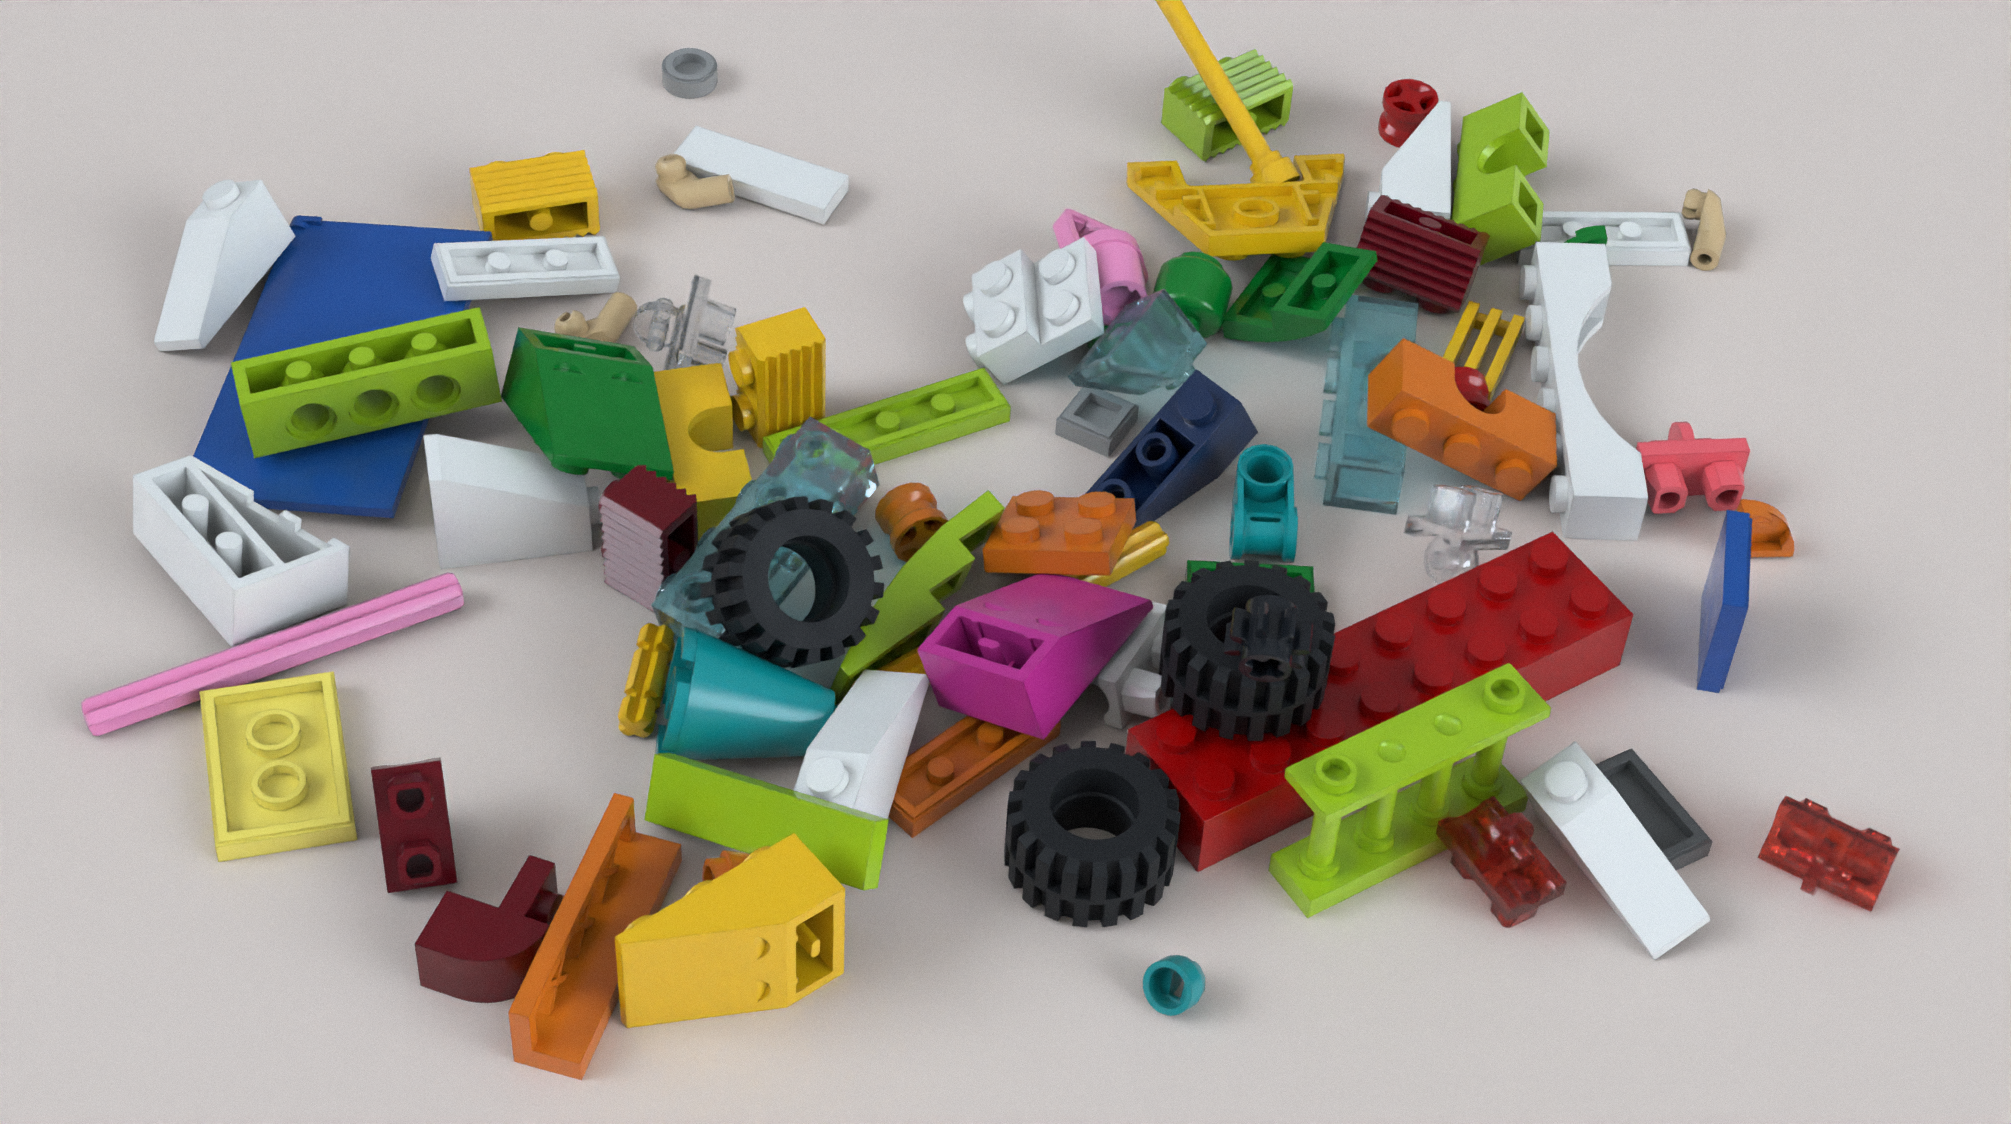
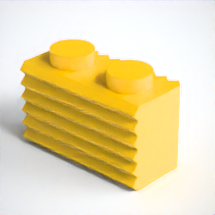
[469,150,600,241]
[728,307,826,449]

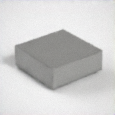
[1055,383,1139,458]

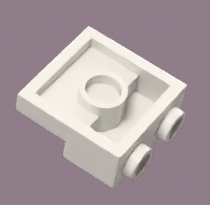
[963,237,1104,385]

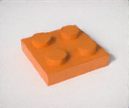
[983,490,1136,576]

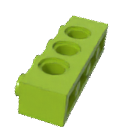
[231,307,502,458]

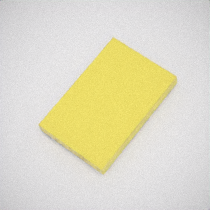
[199,671,357,862]

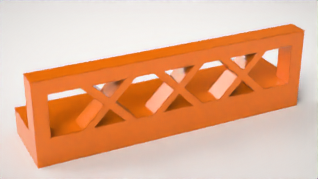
[508,793,682,1080]

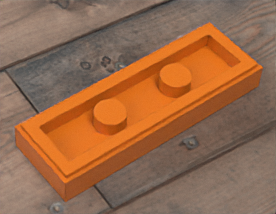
[888,715,1061,838]

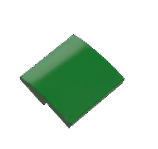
[1222,242,1377,342]

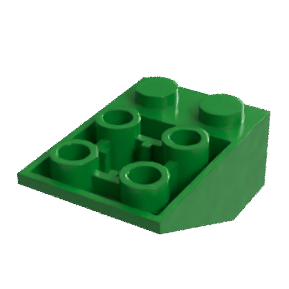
[501,327,674,480]

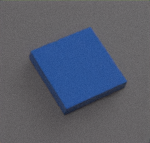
[1696,510,1752,693]

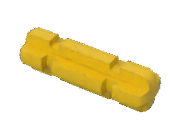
[618,623,675,738]

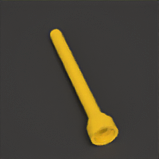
[1155,0,1300,183]

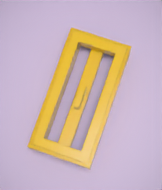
[1443,300,1525,402]

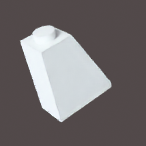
[423,434,602,569]

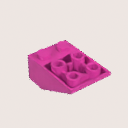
[917,574,1153,740]

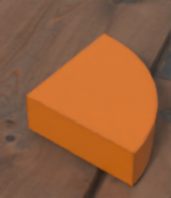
[1737,499,1794,558]

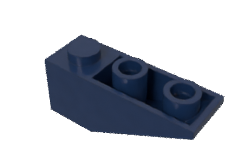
[1085,369,1258,530]

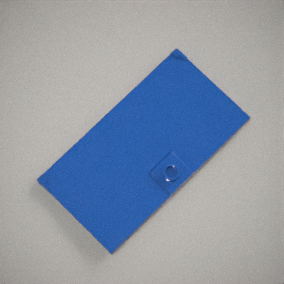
[193,215,493,518]

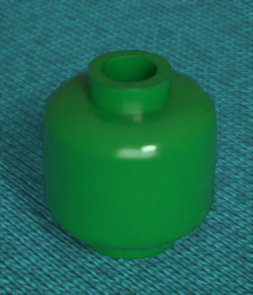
[1149,251,1233,343]

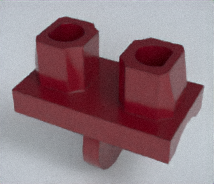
[371,757,457,893]

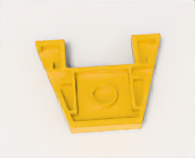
[1126,153,1345,261]

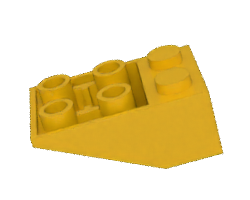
[615,833,845,1028]

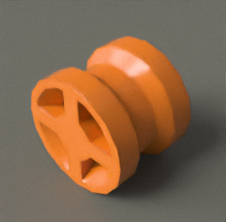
[875,482,948,562]

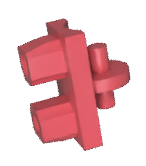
[1636,421,1750,514]

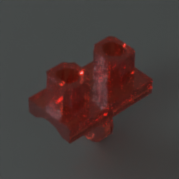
[1436,796,1567,928]
[1758,796,1900,912]

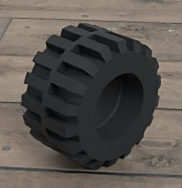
[700,496,884,669]
[1159,560,1335,741]
[1004,741,1181,928]

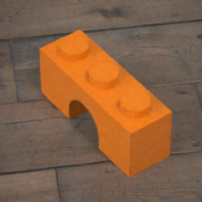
[1367,338,1557,501]

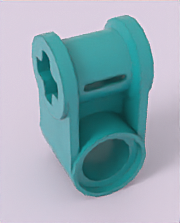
[1229,444,1298,563]

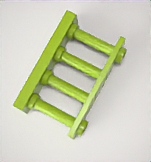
[1268,663,1551,918]

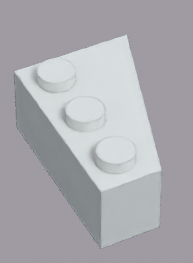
[133,455,350,647]

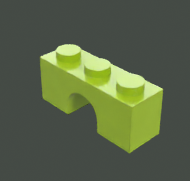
[1450,92,1550,265]

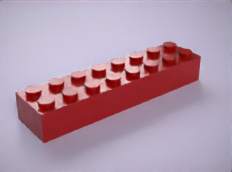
[1125,531,1634,872]

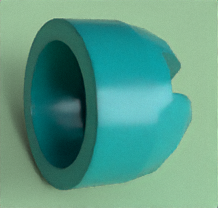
[1143,955,1205,1016]

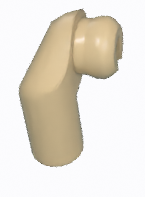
[655,154,735,209]
[1681,188,1726,271]
[554,292,637,343]

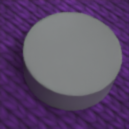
[662,48,718,99]

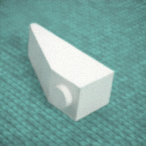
[1365,101,1451,222]
[154,179,295,351]
[794,669,929,819]
[1520,741,1711,960]

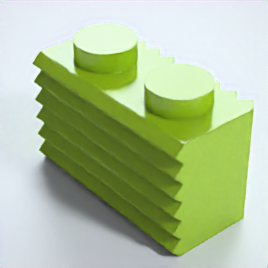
[1161,49,1293,162]

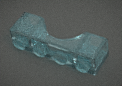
[1314,295,1419,515]

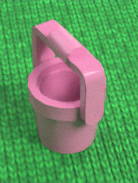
[1053,208,1148,326]

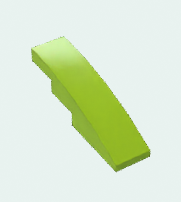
[830,490,1005,705]

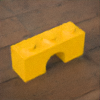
[654,363,756,545]

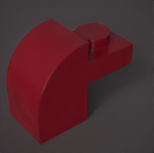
[414,855,563,1003]

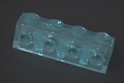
[651,417,880,649]

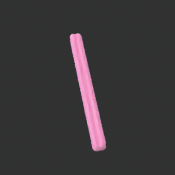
[81,572,464,736]

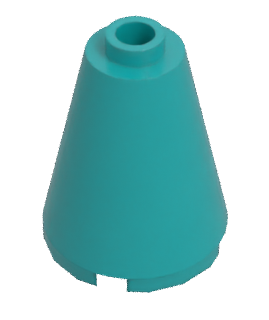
[655,626,838,760]

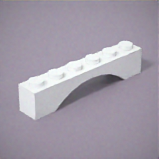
[1519,242,1648,541]

